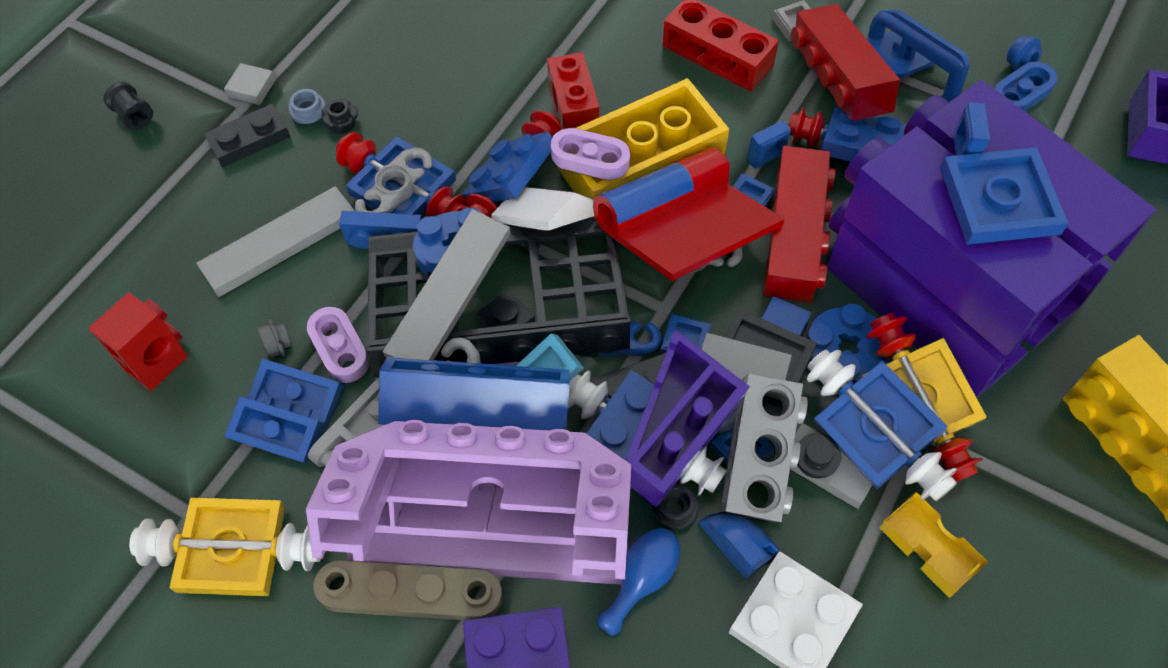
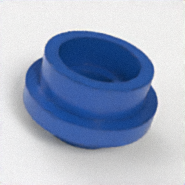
[1006,36,1042,71]

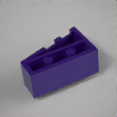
[625,330,750,507]

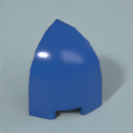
[698,512,780,580]

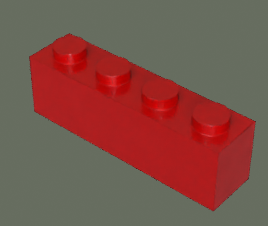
[791,4,900,121]
[763,146,835,303]

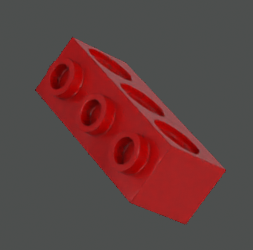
[662,0,779,92]

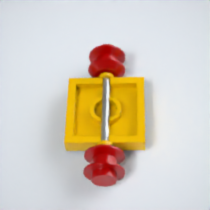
[862,313,987,482]

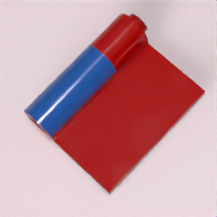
[593,147,785,281]

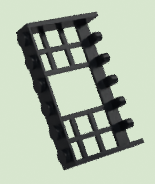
[366,216,630,377]

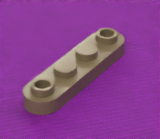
[313,561,503,621]

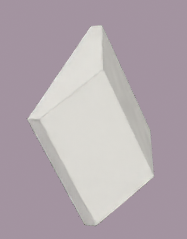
[492,187,594,230]

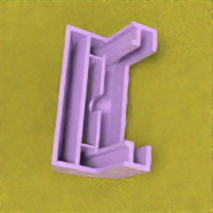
[306,420,631,585]

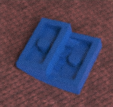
[224,359,345,463]

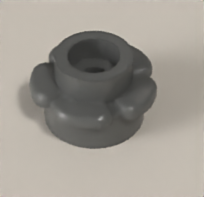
[257,319,291,359]

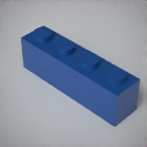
[378,357,570,431]

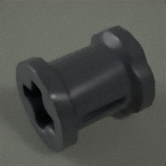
[103,82,154,130]

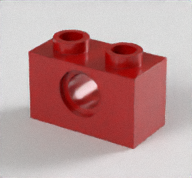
[547,52,600,129]
[88,292,188,392]

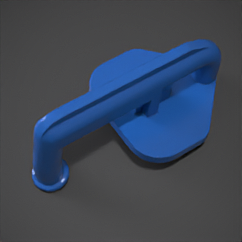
[867,9,969,102]

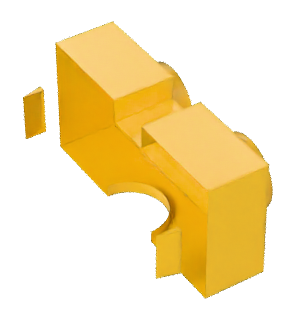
[880,492,988,598]

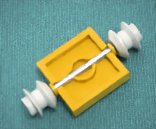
[129,498,321,596]

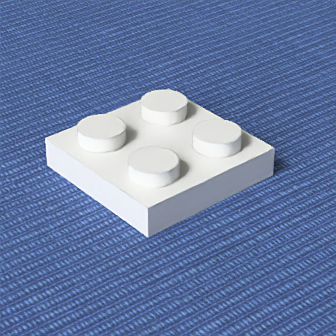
[729,551,863,668]

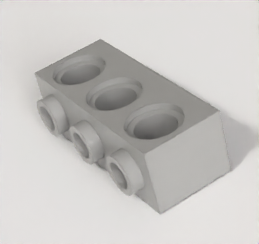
[719,373,807,522]

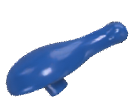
[597,528,680,636]

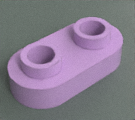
[551,128,630,180]
[307,307,369,383]

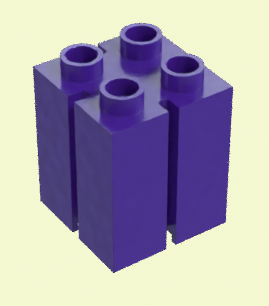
[827,80,1157,398]

